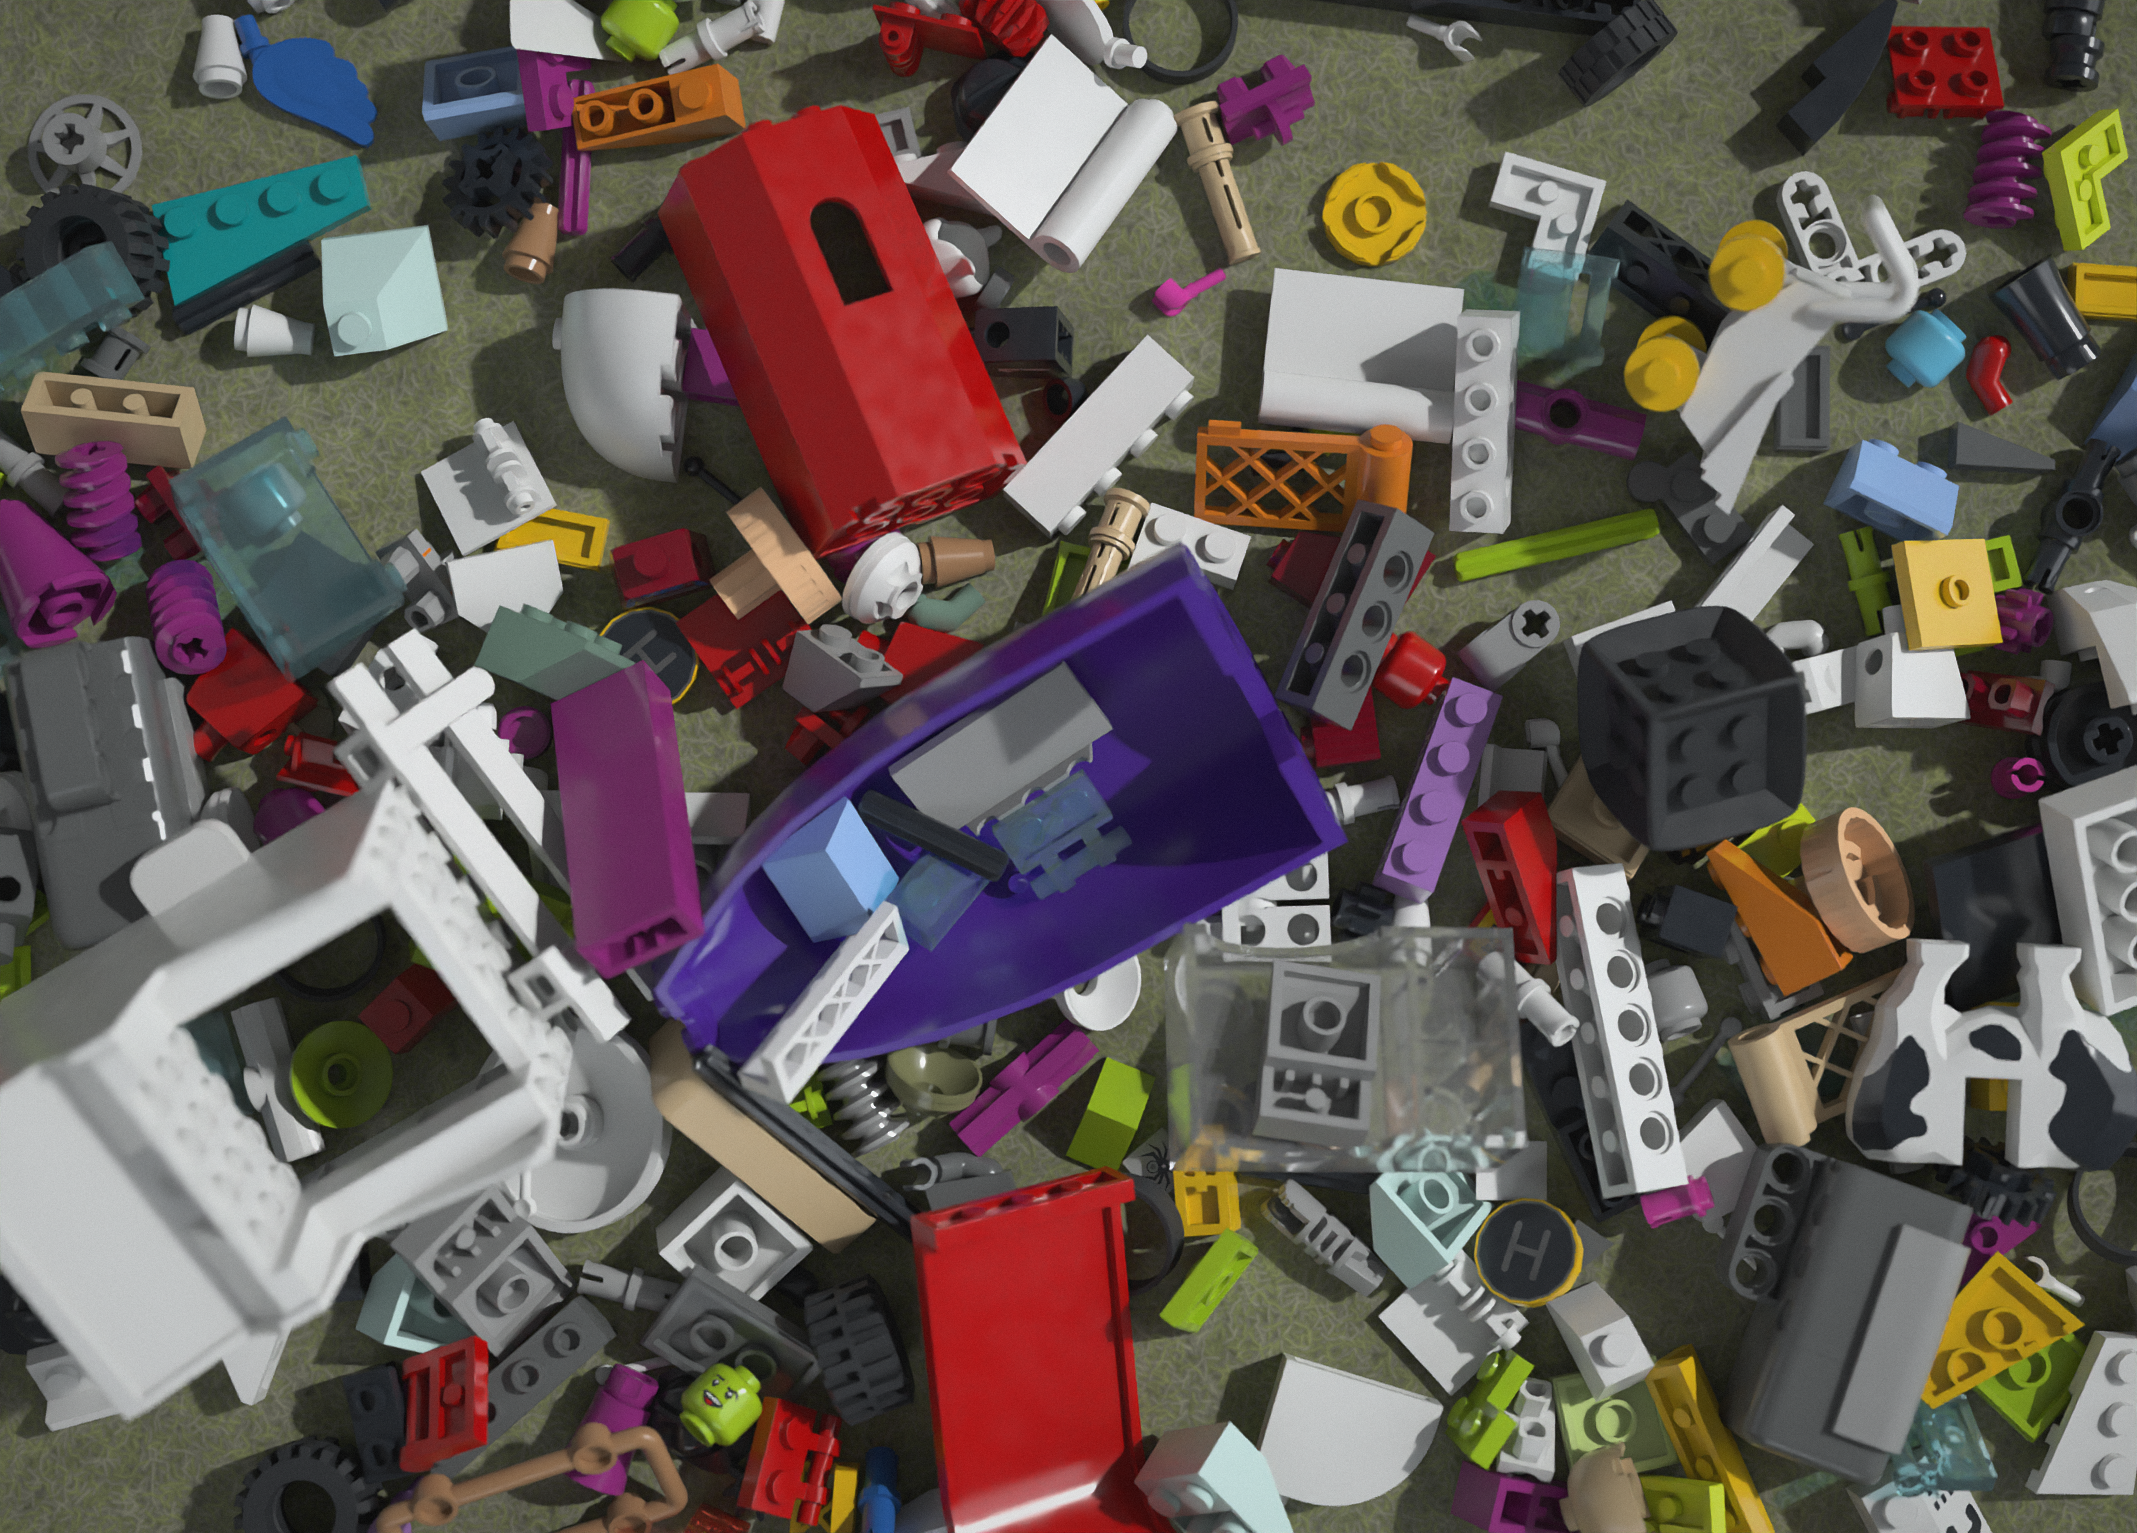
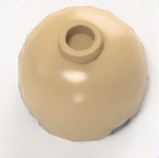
[1560,1441,1655,1533]

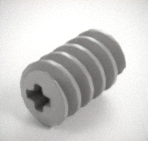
[815,1058,910,1158]

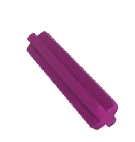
[557,80,595,236]

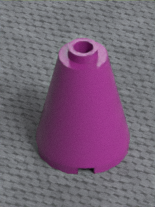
[0,499,117,648]

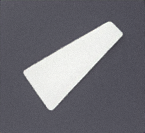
[510,0,623,62]

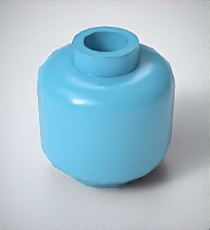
[1885,309,1967,388]

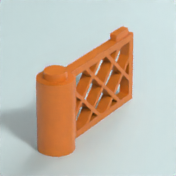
[1194,420,1413,532]

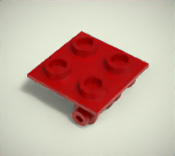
[872,2,987,77]
[1886,26,2004,120]
[675,589,812,709]

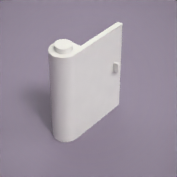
[946,34,1177,273]
[1258,268,1464,444]

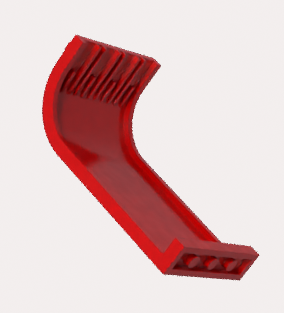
[910,1166,1177,1533]

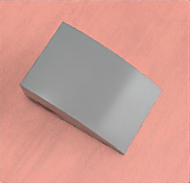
[1252,960,1381,1150]
[389,1185,578,1363]

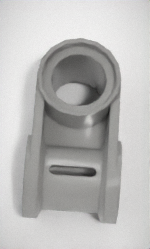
[1457,600,1560,692]

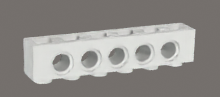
[1556,863,1689,1199]

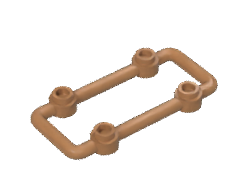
[375,1423,688,1533]

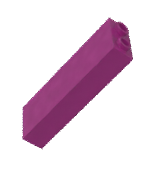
[551,660,705,979]

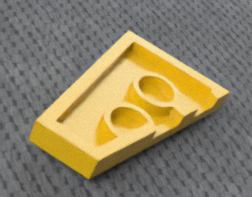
[1920,1251,2085,1410]

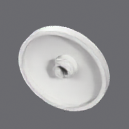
[478,1015,672,1233]

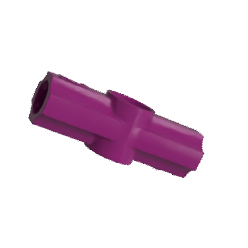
[1515,380,1647,461]
[949,1018,1099,1157]

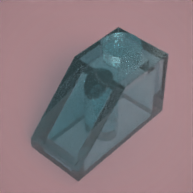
[884,852,990,952]

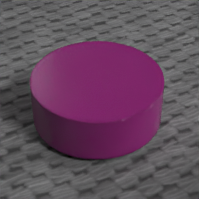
[498,706,553,760]

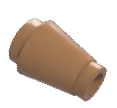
[502,203,559,284]
[916,536,995,588]

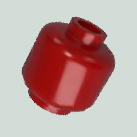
[1371,631,1448,709]

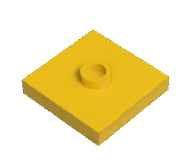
[1891,539,2003,651]

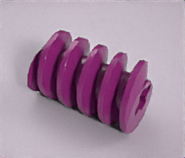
[1963,110,2052,229]
[55,441,142,561]
[145,559,227,675]

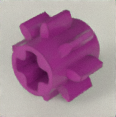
[1994,587,2053,655]

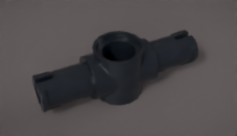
[2021,438,2121,595]

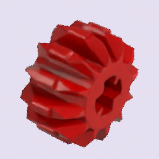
[958,0,1050,57]

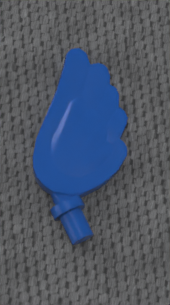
[234,14,378,148]

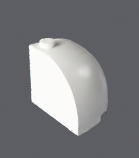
[553,289,698,483]

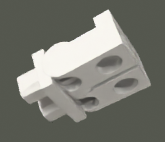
[1193,852,1331,954]

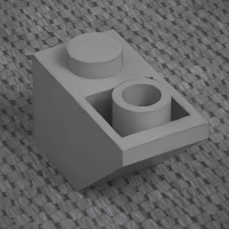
[782,624,903,712]

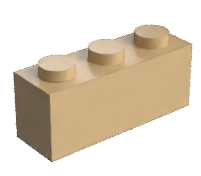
[21,371,206,470]

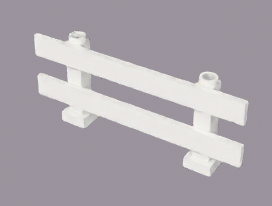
[327,628,657,1045]

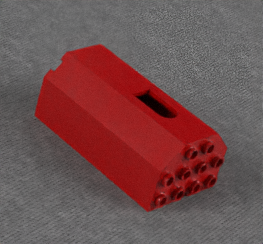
[658,105,1027,560]

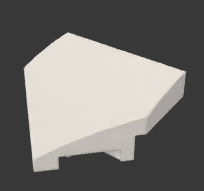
[445,539,563,633]

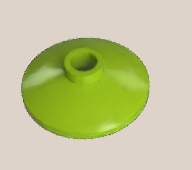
[289,1021,393,1128]

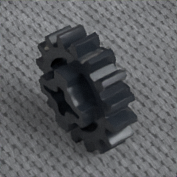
[442,125,553,239]
[1933,1135,2057,1227]

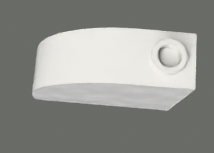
[1256,1353,1443,1506]

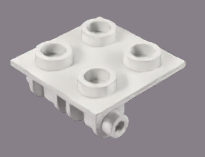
[421,418,557,557]
[1378,1249,1529,1396]

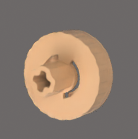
[709,487,842,625]
[1787,807,1915,953]

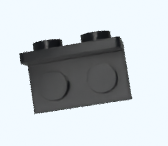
[342,1360,416,1485]

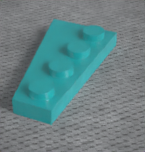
[151,155,372,306]

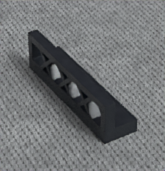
[1582,199,1733,353]

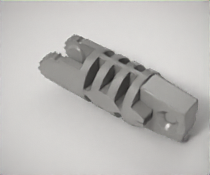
[1260,1179,1388,1297]

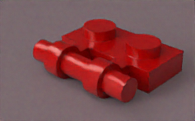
[737,1396,843,1527]

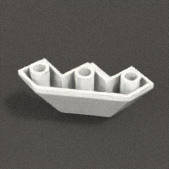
[2046,580,2137,715]

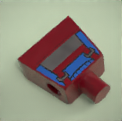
[609,528,717,613]

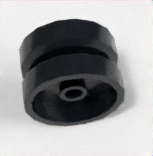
[2024,681,2137,794]

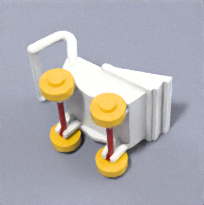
[1625,195,1918,515]

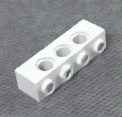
[1449,309,1520,534]

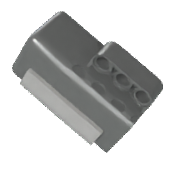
[1,637,211,951]
[1715,1142,1973,1486]

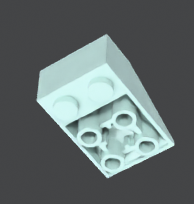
[1134,1422,1293,1533]

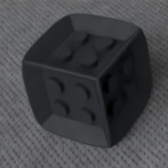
[1577,606,1807,851]

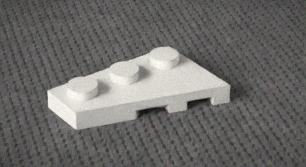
[2025,1331,2137,1495]

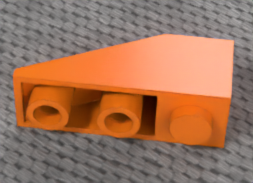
[572,63,746,151]
[1706,839,1853,996]

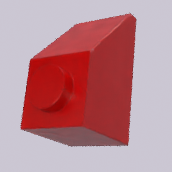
[358,963,460,1054]

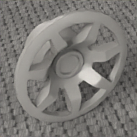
[28,94,142,194]

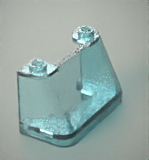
[169,416,408,683]

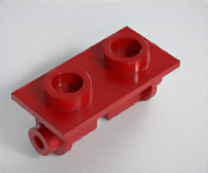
[276,732,397,798]

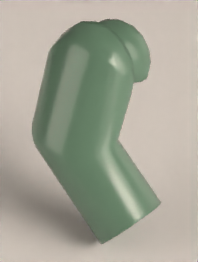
[904,583,986,633]

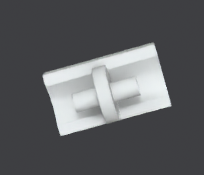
[1497,1377,1555,1482]

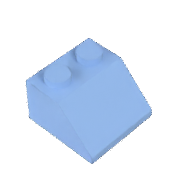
[1823,439,1959,542]

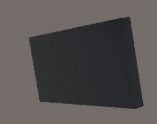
[1922,822,2063,1012]

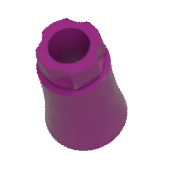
[563,1364,659,1496]

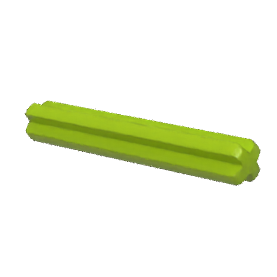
[1452,508,1659,582]

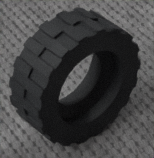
[1558,0,1678,108]

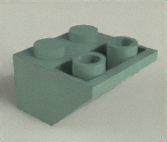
[475,604,635,701]

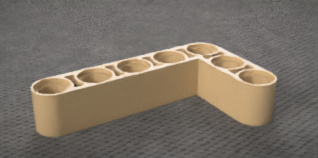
[649,1017,878,1254]

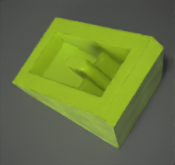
[1066,1057,1156,1171]

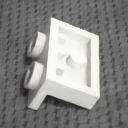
[26,1341,120,1431]

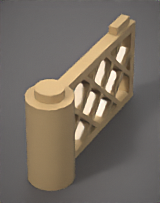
[1728,965,1905,1146]

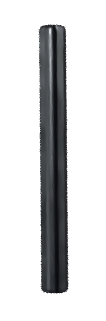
[692,1045,922,1247]

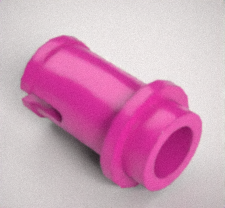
[1991,757,2045,799]
[1640,1175,1715,1229]

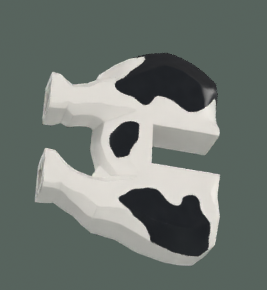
[1845,939,2137,1172]

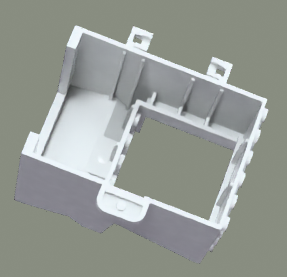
[0,778,578,1421]

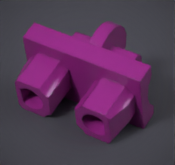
[1216,54,1315,146]

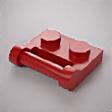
[400,1335,488,1472]

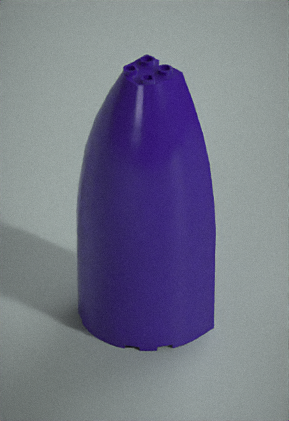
[651,540,1348,1068]

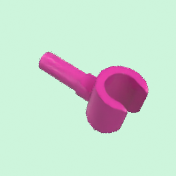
[1152,268,1226,317]

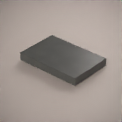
[640,1263,820,1405]

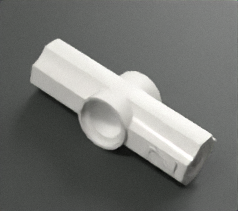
[231,997,326,1164]

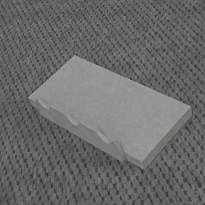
[888,659,1113,836]

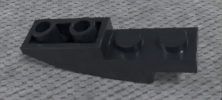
[1506,1018,1644,1223]

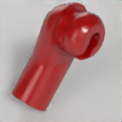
[1966,335,2013,416]

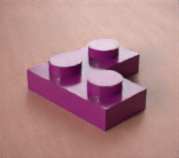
[516,49,592,132]

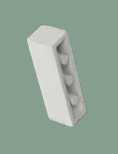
[1003,335,1194,539]

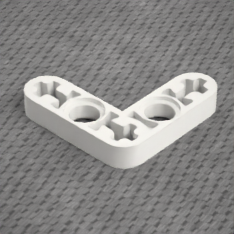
[1776,171,1966,290]

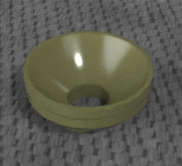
[885,1041,983,1119]

